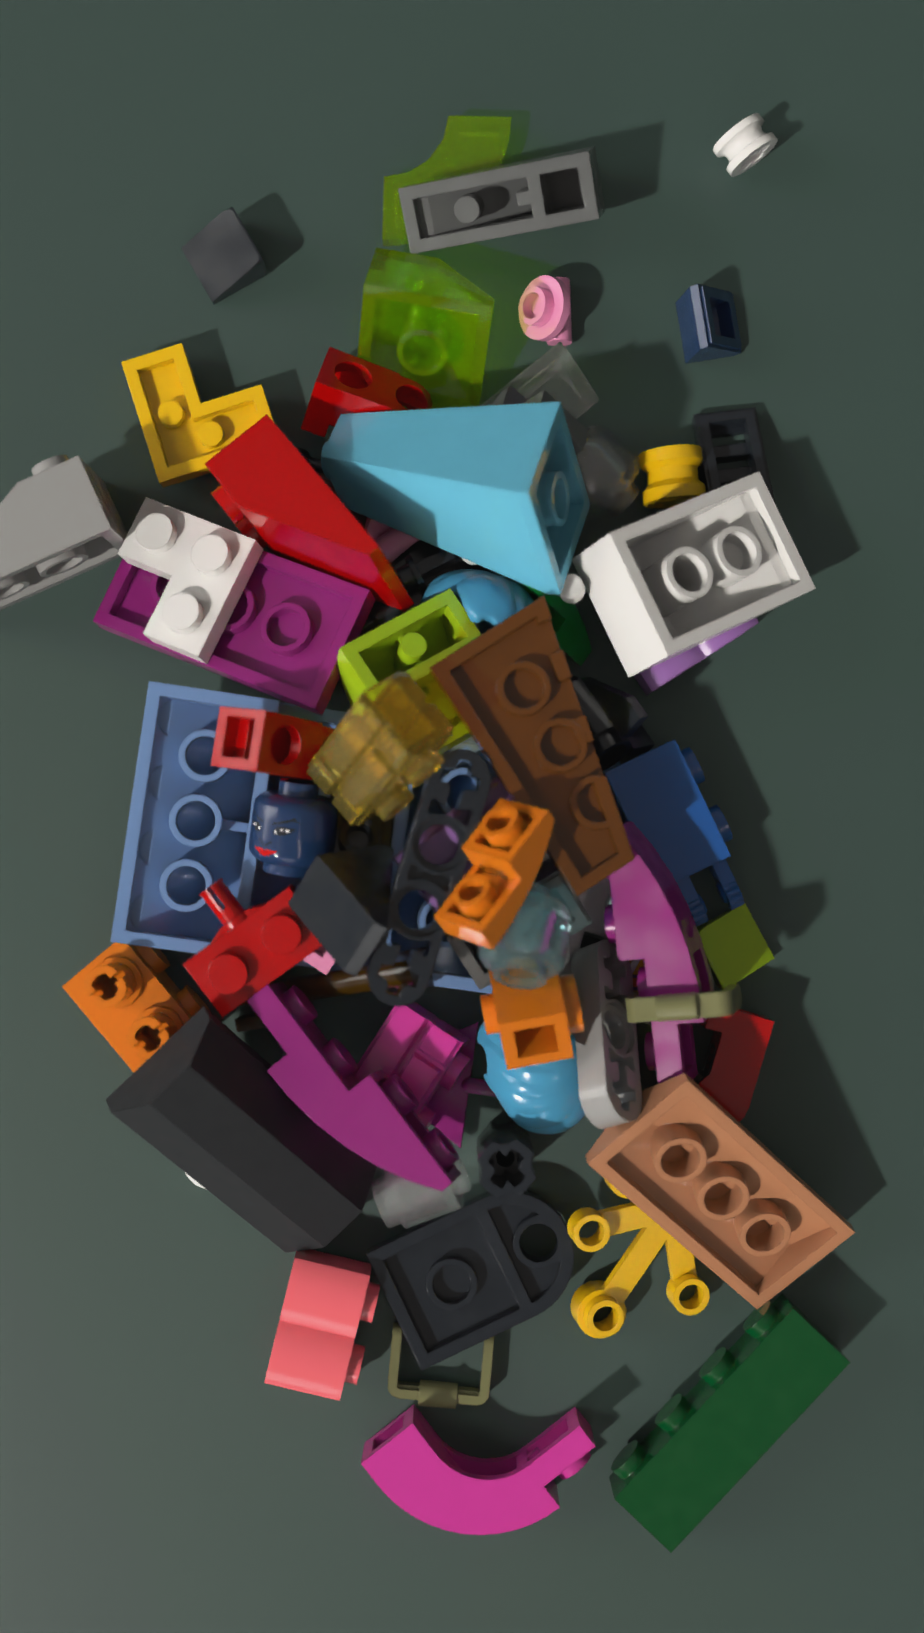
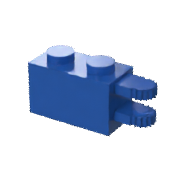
[603,739,745,926]

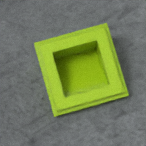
[697,903,774,990]

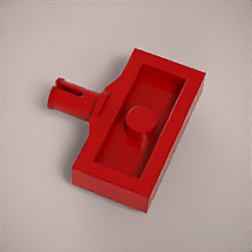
[183,877,322,1018]

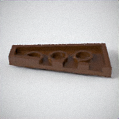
[430,596,635,897]

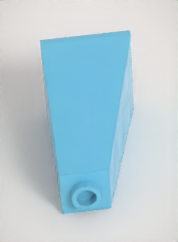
[321,402,590,595]

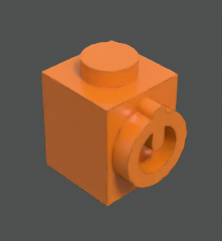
[480,954,584,1070]

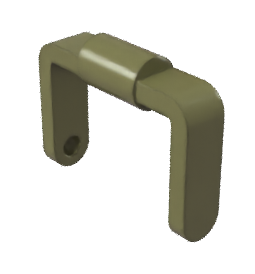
[625,984,742,1023]
[388,1322,494,1409]

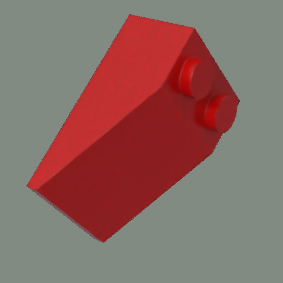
[204,414,414,612]

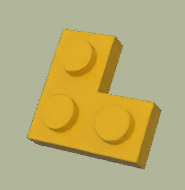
[121,343,274,488]

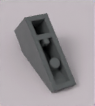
[398,146,605,254]

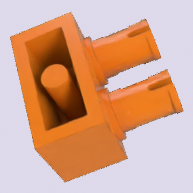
[62,942,210,1073]

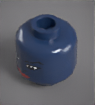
[249,778,339,878]

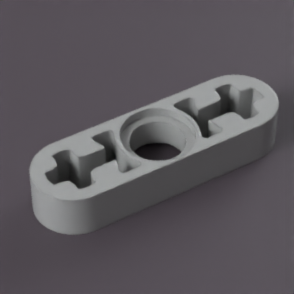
[571,939,642,1129]

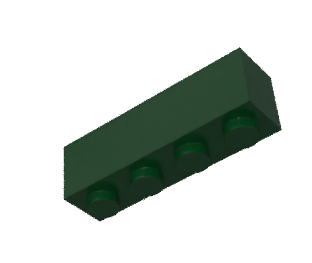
[609,1293,850,1553]

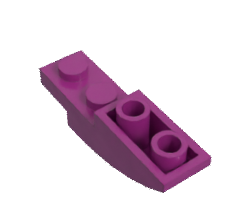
[604,821,713,1084]
[247,982,461,1191]

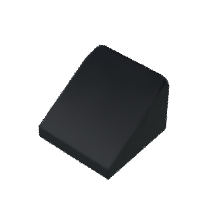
[182,207,268,305]

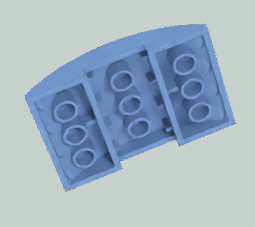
[111,681,497,994]

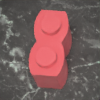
[264,1249,380,1401]

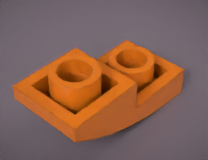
[433,797,555,950]

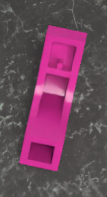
[361,1404,595,1535]

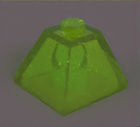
[357,247,495,409]

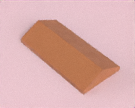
[585,1073,855,1310]

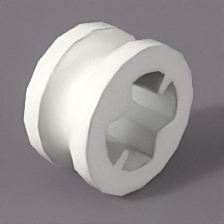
[713,113,778,177]

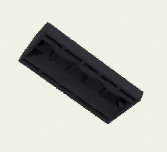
[106,1006,377,1253]

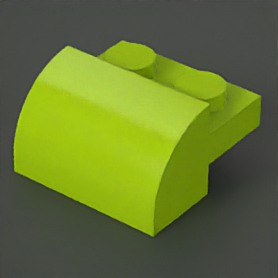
[337,588,482,775]

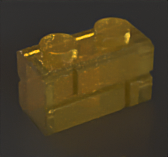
[306,671,454,826]

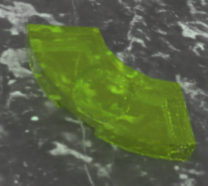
[382,115,511,246]

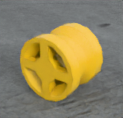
[638,444,706,509]

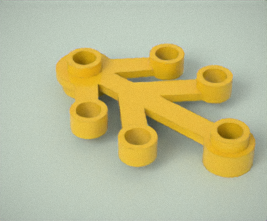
[567,1178,710,1338]

